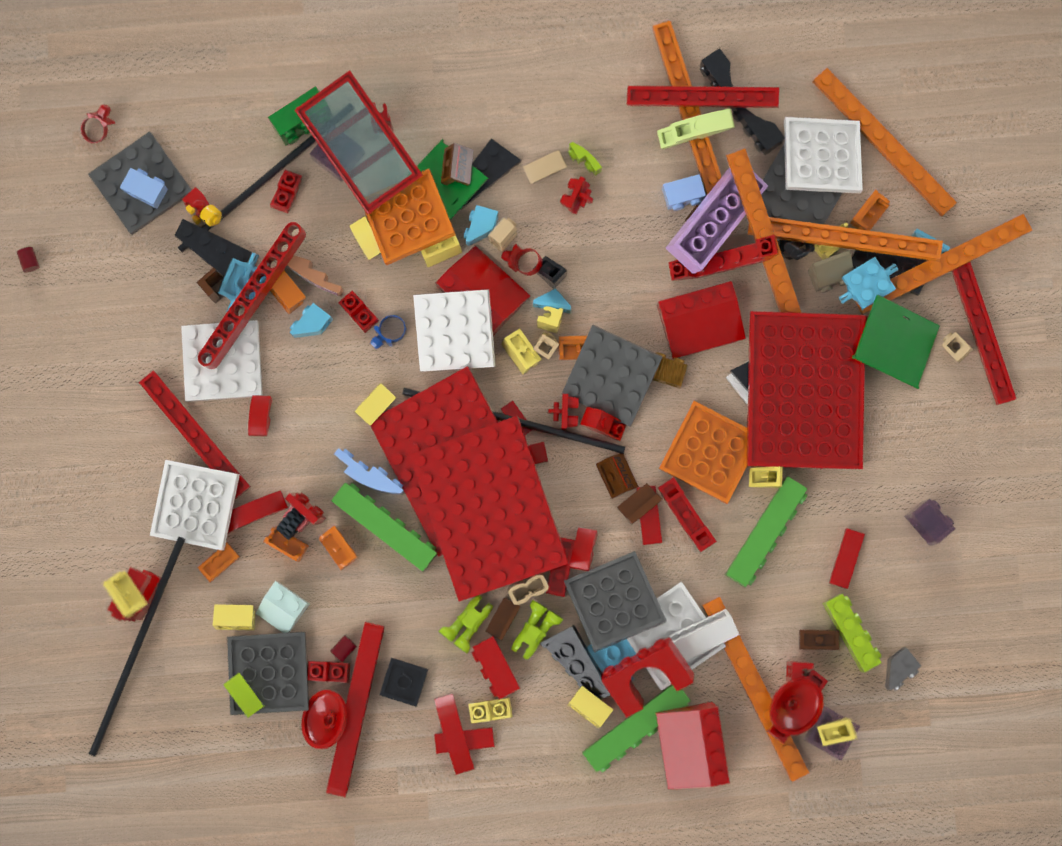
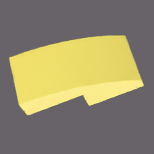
[350,215,380,260]
[469,698,512,724]

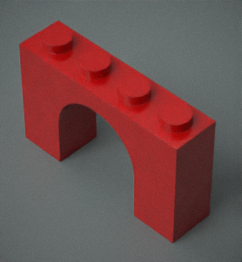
[107,567,161,622]
[601,637,694,718]

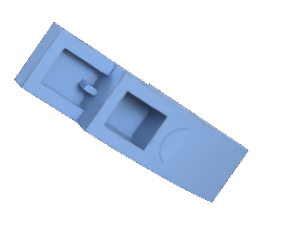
[334,448,404,495]

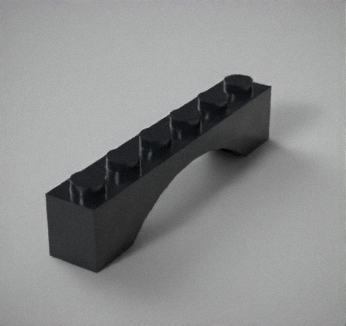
[699,48,785,156]

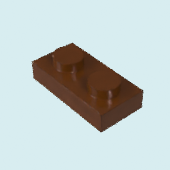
[799,630,839,650]

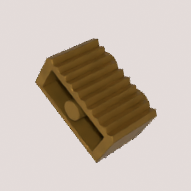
[653,352,688,389]

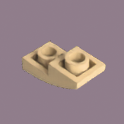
[523,150,567,184]

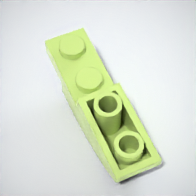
[657,109,735,149]

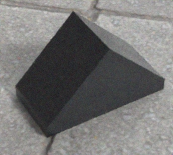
[533,256,567,289]

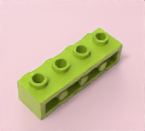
[822,594,882,672]

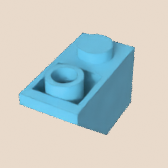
[463,205,499,246]
[289,303,333,338]

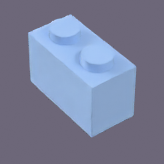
[120,168,168,209]
[662,174,706,211]

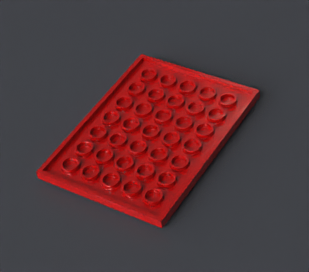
[746,311,866,470]
[371,366,498,557]
[409,416,569,602]

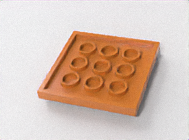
[364,169,456,266]
[659,401,747,504]

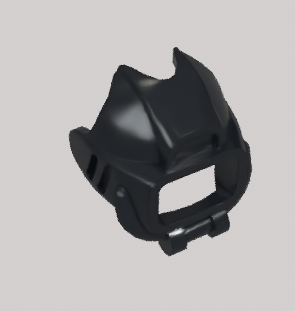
[777,239,815,260]

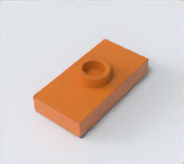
[197,542,240,582]

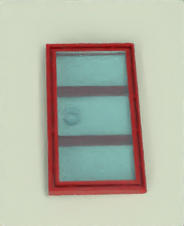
[295,70,423,215]

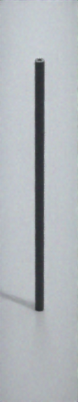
[178,103,355,253]
[402,388,625,454]
[89,536,186,757]

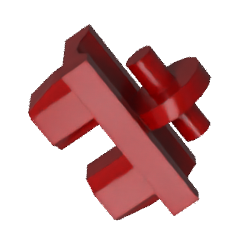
[560,176,594,215]
[548,394,579,430]

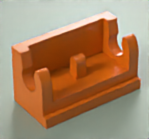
[850,189,890,231]
[270,270,306,314]
[559,336,587,360]
[263,526,309,562]
[319,526,358,570]

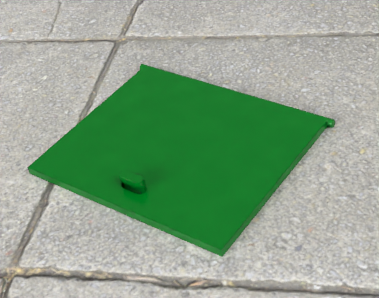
[406,139,488,220]
[852,295,940,389]

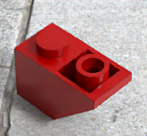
[580,407,626,441]

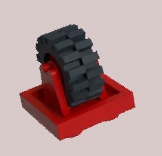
[277,492,326,540]

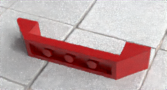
[668,235,779,281]

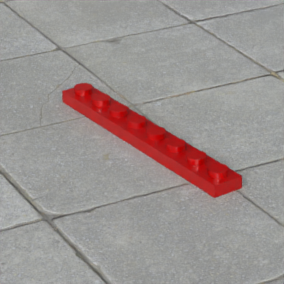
[627,86,779,108]
[952,262,1017,405]
[139,370,251,499]

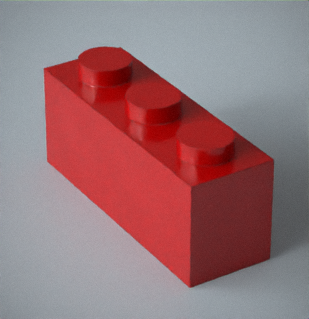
[471,636,520,700]

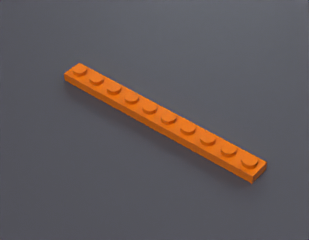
[652,20,722,195]
[813,68,957,216]
[726,148,802,313]
[854,214,1032,315]
[748,217,943,262]
[702,597,809,782]

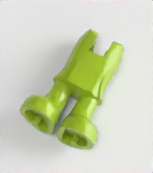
[438,595,493,654]
[511,600,564,660]

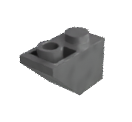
[885,647,921,691]

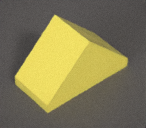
[749,467,783,488]
[817,718,857,746]

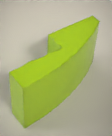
[568,142,602,176]
[223,673,264,718]

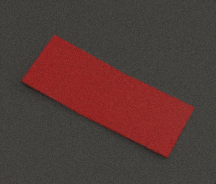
[501,400,532,435]

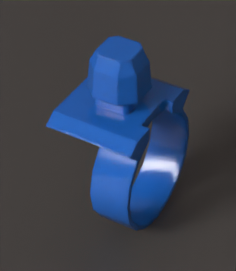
[370,315,406,349]

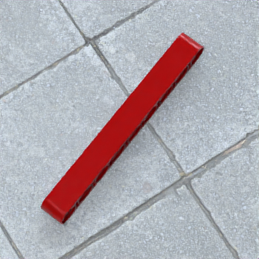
[198,222,306,369]
[326,622,385,798]

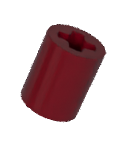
[16,247,40,273]
[330,635,357,662]

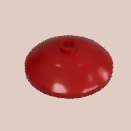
[770,678,824,735]
[301,690,347,749]

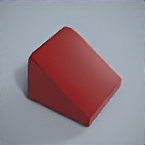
[528,442,548,464]

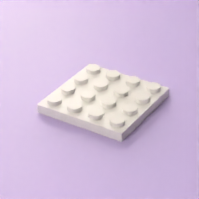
[784,117,863,193]
[413,290,496,371]
[181,320,263,402]
[150,460,240,551]
[627,582,726,691]

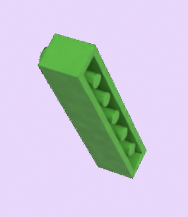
[725,476,808,587]
[331,483,437,572]
[582,684,691,772]

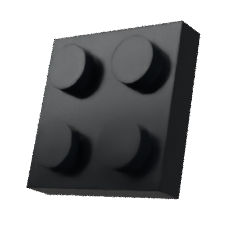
[379,658,429,707]

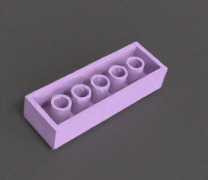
[666,167,768,273]

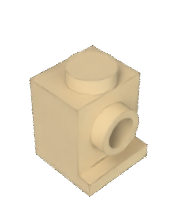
[533,332,560,360]
[942,332,974,363]

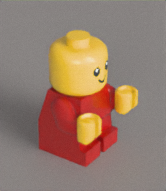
[182,187,222,226]

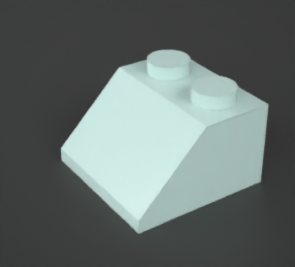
[256,581,310,633]

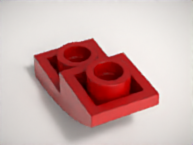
[270,169,302,213]
[338,290,379,333]
[248,395,272,437]
[570,527,598,571]
[307,661,350,683]

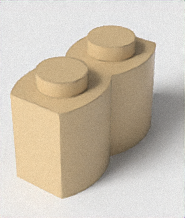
[488,218,517,252]
[507,573,549,605]

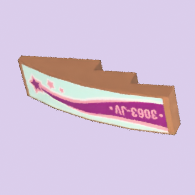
[281,251,344,297]

